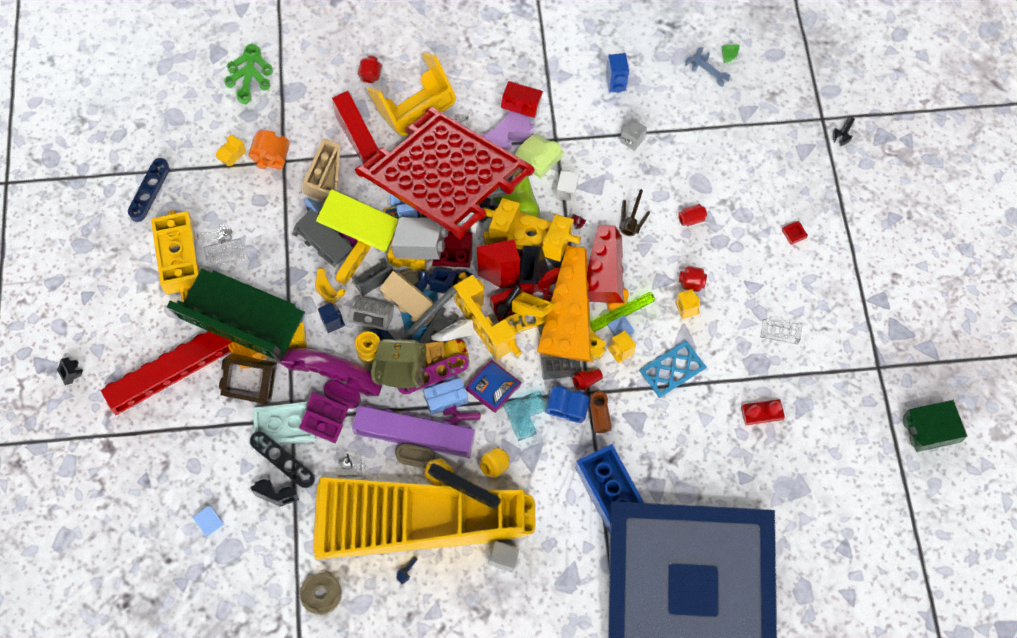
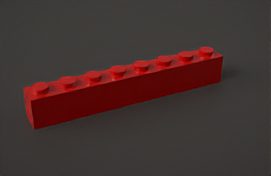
[100,331,233,416]

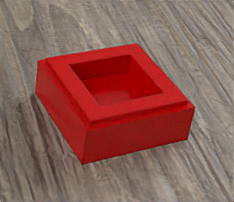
[782,221,808,245]

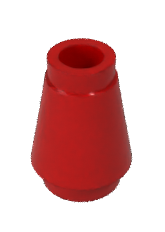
[572,369,603,390]

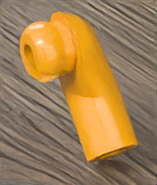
[607,288,629,312]

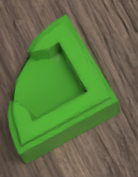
[721,44,740,63]

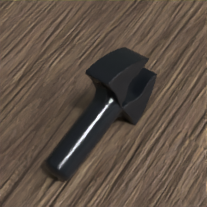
[832,116,855,146]
[496,285,522,318]

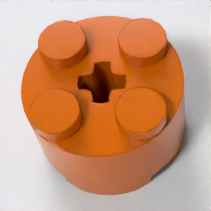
[248,130,290,170]

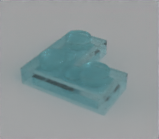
[503,391,546,441]

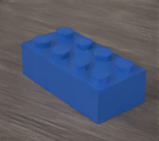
[575,444,644,534]

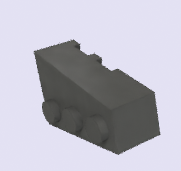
[292,209,352,267]

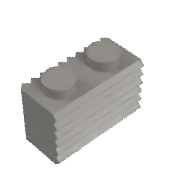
[349,296,394,331]

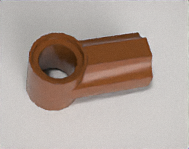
[589,391,612,433]

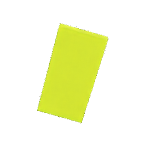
[316,189,399,253]

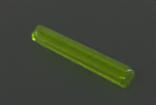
[590,292,655,332]

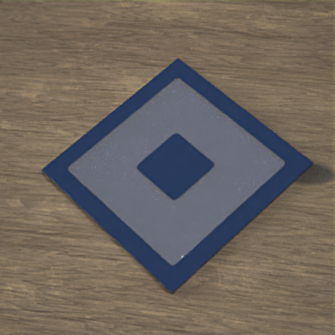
[608,501,777,638]

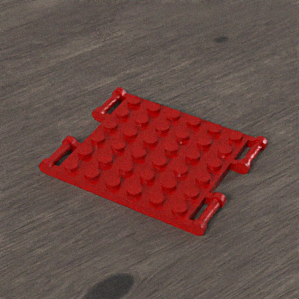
[355,107,535,239]

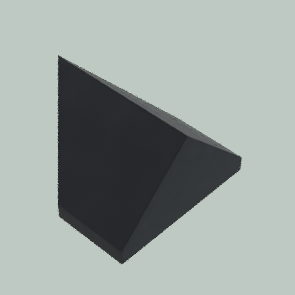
[519,246,549,285]

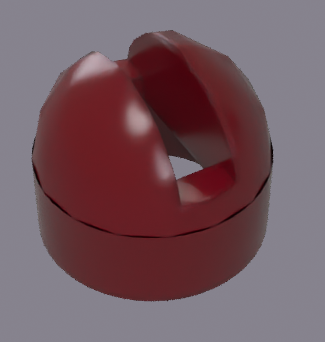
[571,214,586,229]

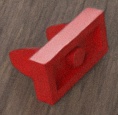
[741,399,785,426]

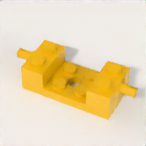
[484,198,581,262]
[151,210,200,302]
[453,272,522,360]

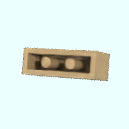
[379,271,438,325]

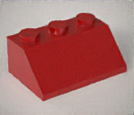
[477,239,520,288]

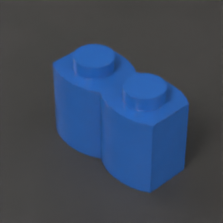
[545,385,590,423]

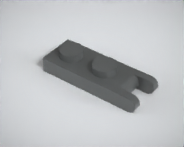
[419,307,459,344]

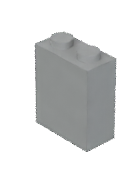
[391,217,448,259]

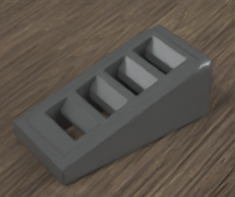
[540,357,581,380]

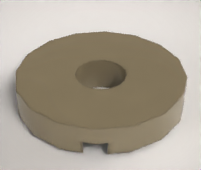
[300,573,342,615]

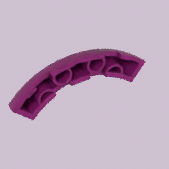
[276,348,382,397]

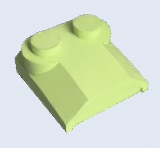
[514,133,564,179]

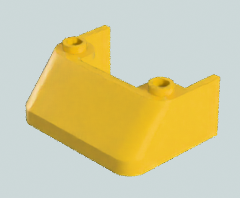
[367,52,456,136]

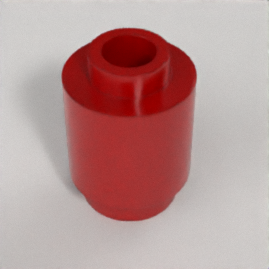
[678,204,707,226]

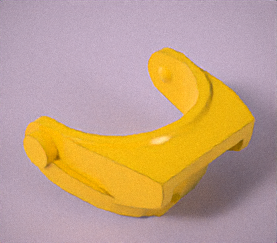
[315,268,346,305]

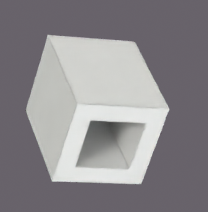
[556,171,579,202]

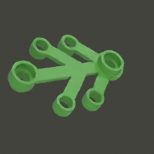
[224,44,273,104]

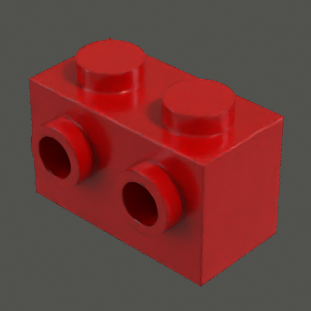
[500,81,543,118]

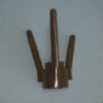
[619,189,650,236]

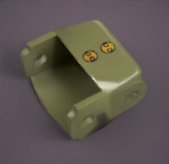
[371,339,426,388]

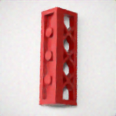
[490,267,560,322]

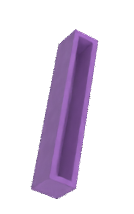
[352,405,475,458]

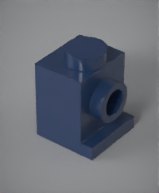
[428,267,458,294]
[318,302,345,333]

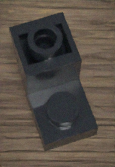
[250,479,299,507]

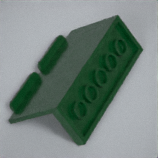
[166,268,305,362]

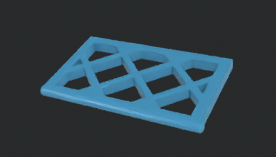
[639,341,707,398]

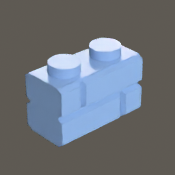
[423,376,468,415]

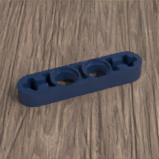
[128,158,170,222]

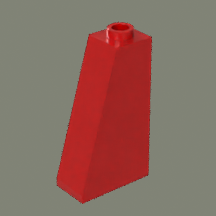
[332,91,378,164]

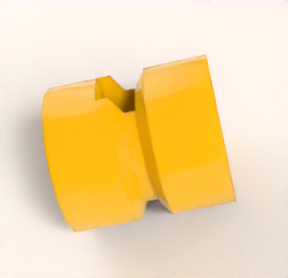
[355,331,380,365]

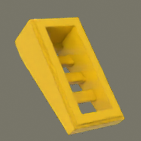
[512,292,555,317]

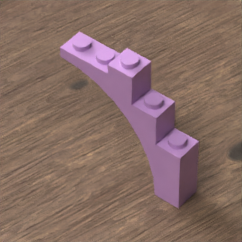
[483,111,534,151]

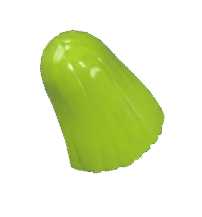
[493,171,540,217]

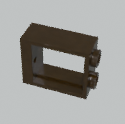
[219,354,277,404]

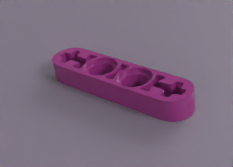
[397,354,470,395]

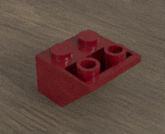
[432,231,473,268]

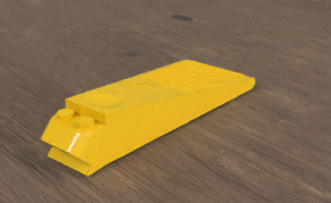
[313,477,536,559]

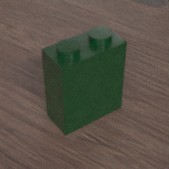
[903,400,967,452]

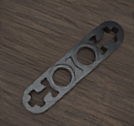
[250,432,315,488]
[427,463,502,510]

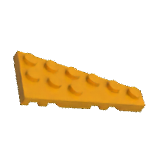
[537,245,592,362]

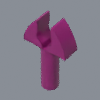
[443,405,481,426]

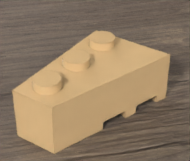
[302,138,340,202]

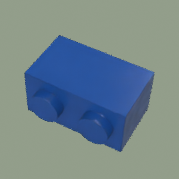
[605,53,629,93]

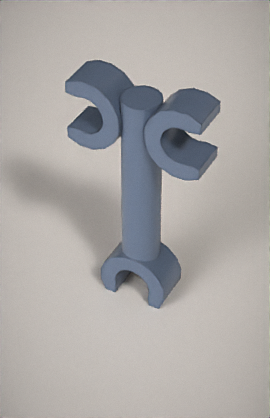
[685,47,731,87]

